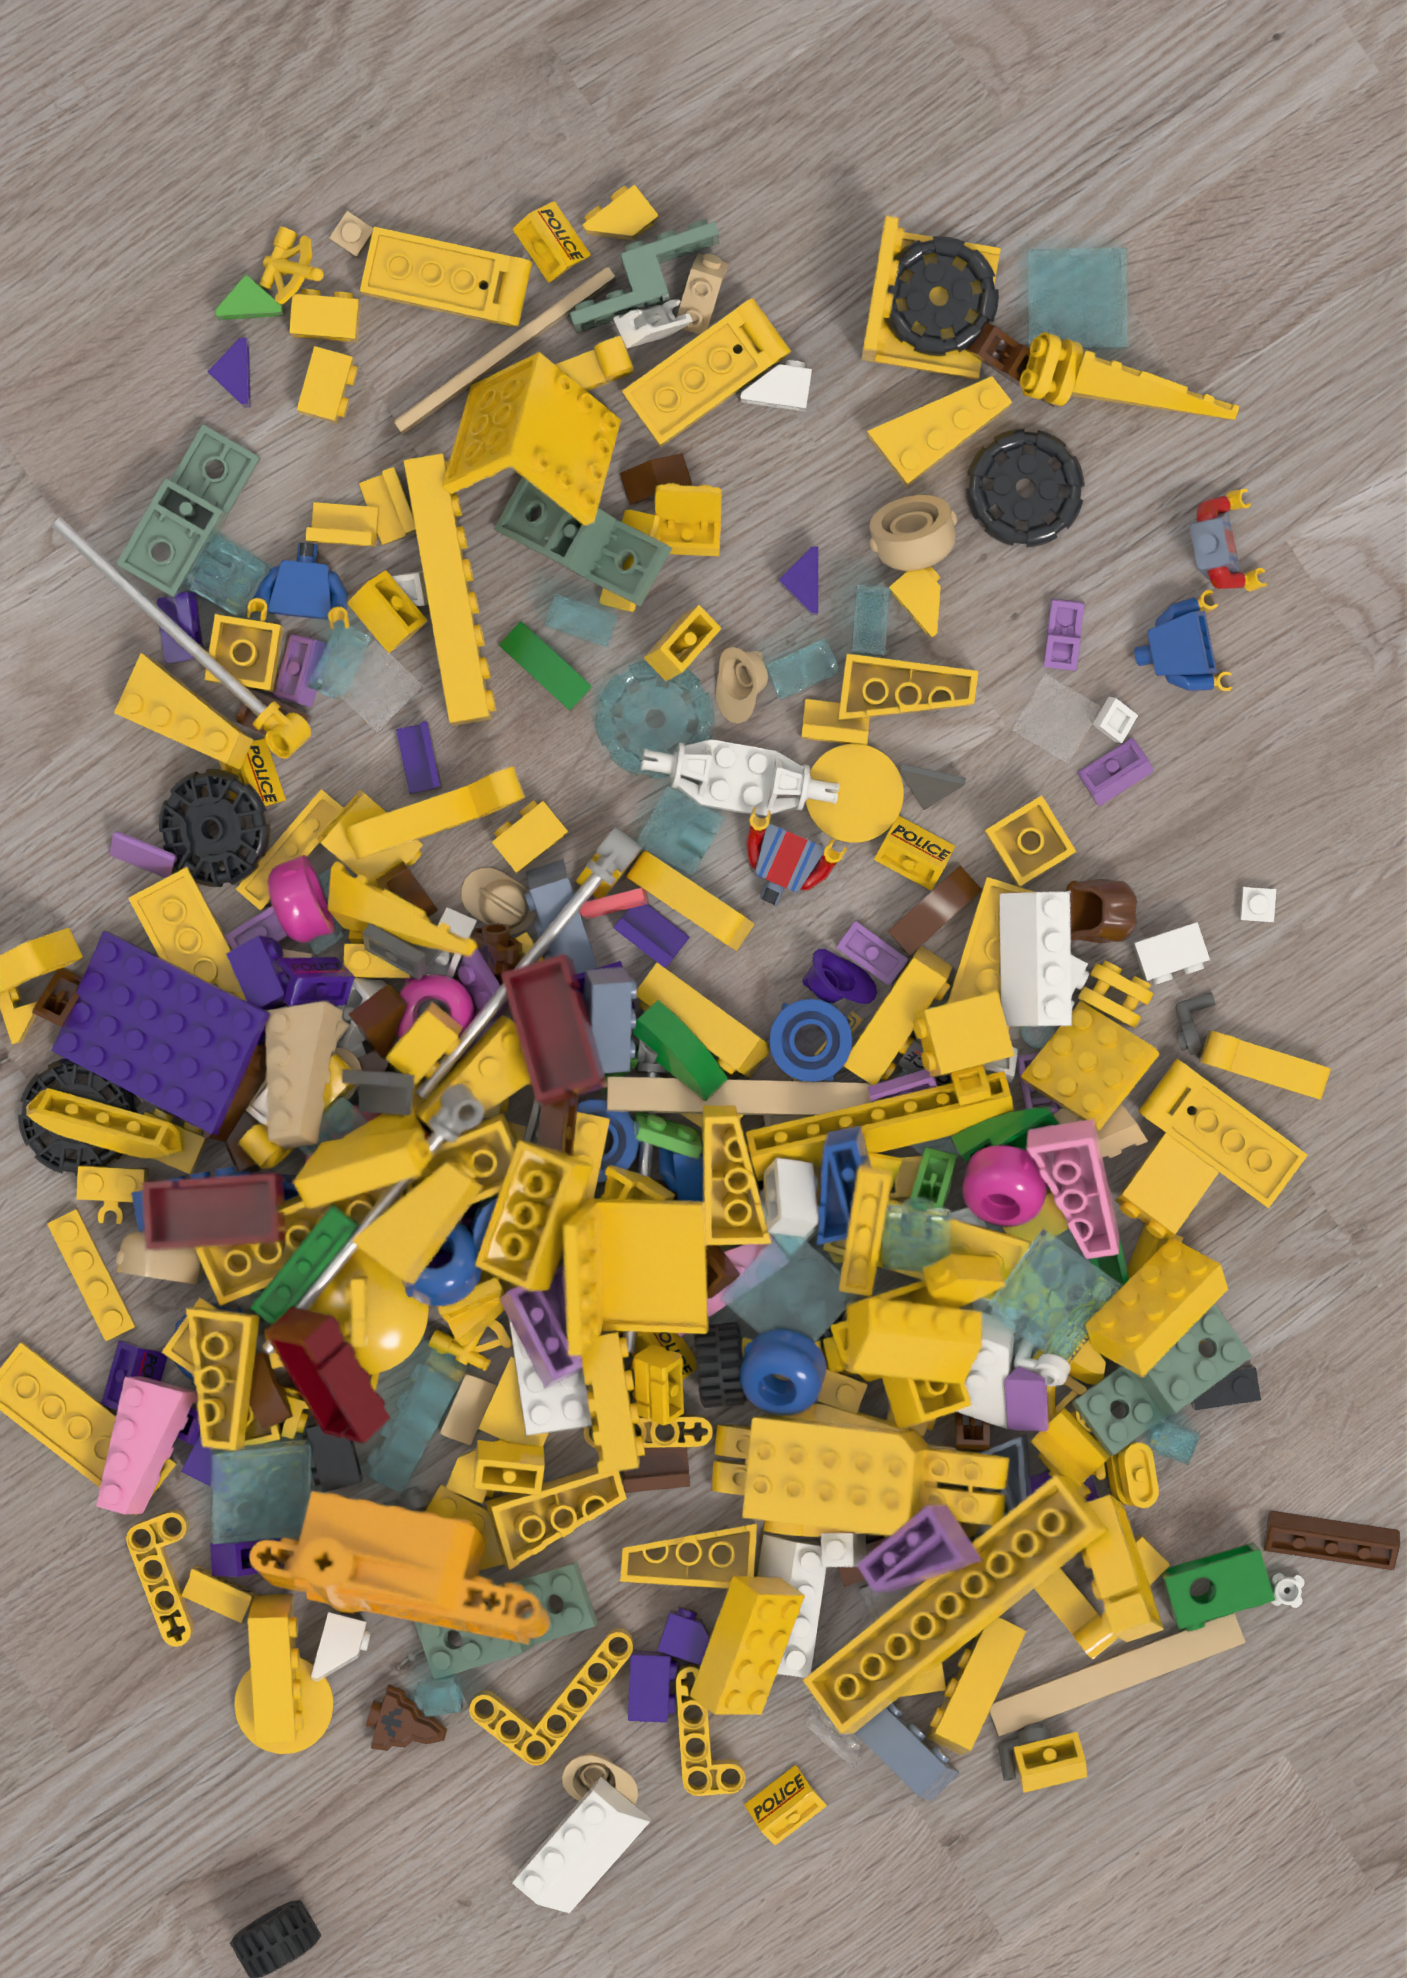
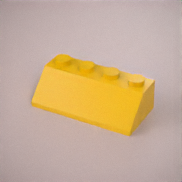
[475,1140,593,1291]
[847,1298,982,1385]

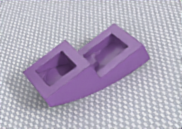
[1044,598,1085,671]

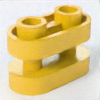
[1020,332,1083,406]
[1078,961,1154,1029]
[1106,1442,1159,1508]

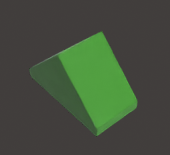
[215,275,285,320]
[909,1147,957,1214]

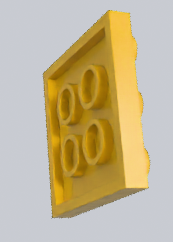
[1020,1001,1159,1131]

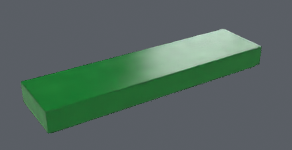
[251,1204,359,1324]

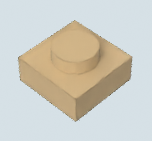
[329,211,373,258]

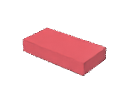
[579,888,649,919]

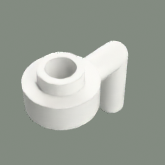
[1014,1334,1070,1386]

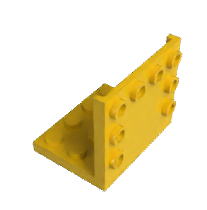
[861,216,1001,380]
[442,352,621,526]
[564,1198,709,1356]

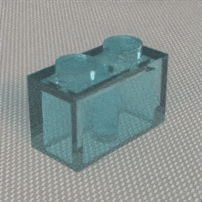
[851,585,890,657]
[544,594,619,649]

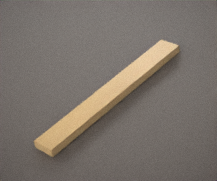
[394,267,616,435]
[606,1077,871,1116]
[990,1613,1246,1737]

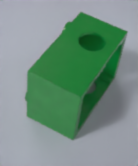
[1160,1542,1275,1632]

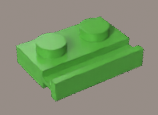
[633,1112,703,1159]

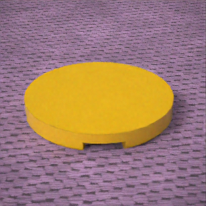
[805,744,904,843]
[234,1657,334,1754]

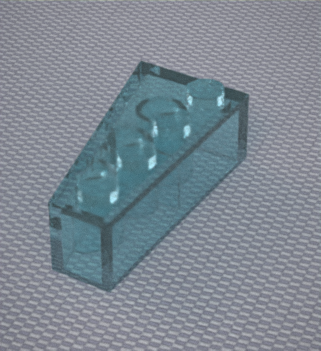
[366,1349,470,1494]

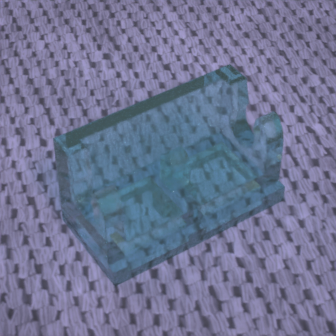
[306,621,372,699]
[765,638,840,700]

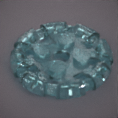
[596,660,715,779]

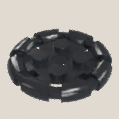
[884,236,999,356]
[966,428,1085,548]
[159,769,271,887]
[18,1058,137,1176]

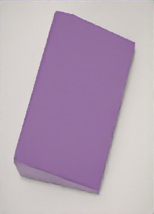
[273,633,329,707]
[1077,737,1153,806]
[110,831,178,878]
[1005,1366,1049,1431]

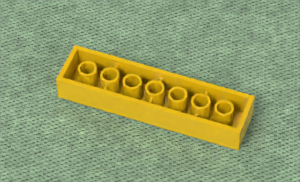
[404,453,497,726]

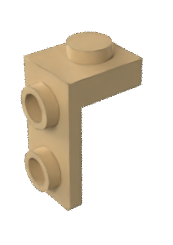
[676,253,729,335]

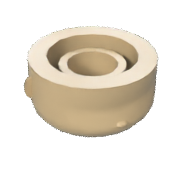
[869,495,957,571]
[116,1231,204,1284]

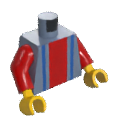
[1190,489,1267,592]
[746,807,847,906]

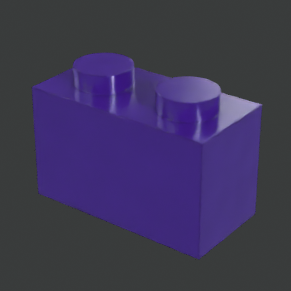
[226,935,290,1011]
[628,1651,677,1723]

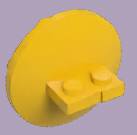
[308,1249,429,1375]

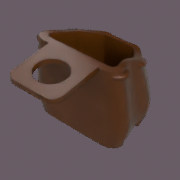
[1066,879,1137,943]

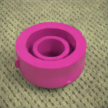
[267,855,334,943]
[397,974,476,1056]
[962,1146,1048,1227]

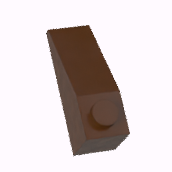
[203,1044,267,1142]

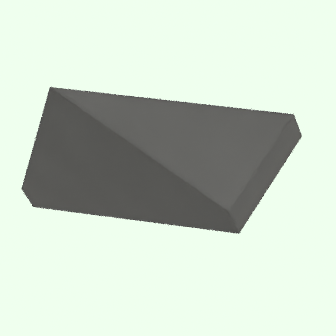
[899,763,966,810]

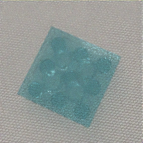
[1027,248,1129,349]
[985,1229,1121,1361]
[720,1234,858,1343]
[210,1440,311,1544]

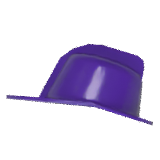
[802,949,877,1004]

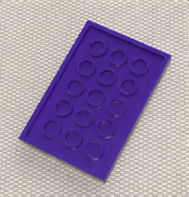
[51,931,270,1134]

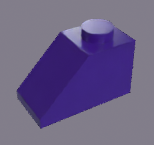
[210,1535,286,1577]
[658,1607,711,1665]

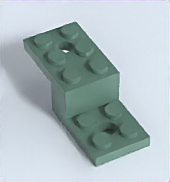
[570,219,719,334]
[116,424,261,598]
[494,476,672,607]
[1071,1304,1252,1456]
[414,1561,598,1680]

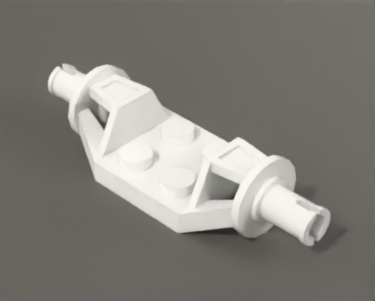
[641,739,839,817]

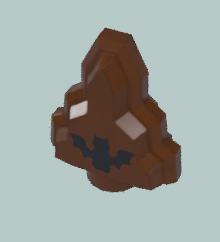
[471,923,522,986]
[366,1684,447,1751]

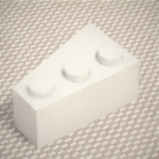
[956,1312,1014,1429]

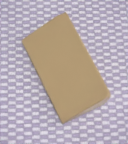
[440,1372,497,1446]

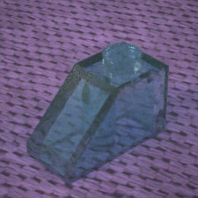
[413,1673,465,1717]

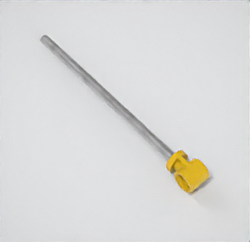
[52,517,312,758]

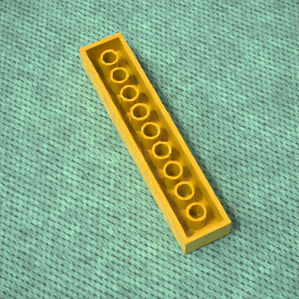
[195,1113,517,1305]
[803,1475,1107,1734]

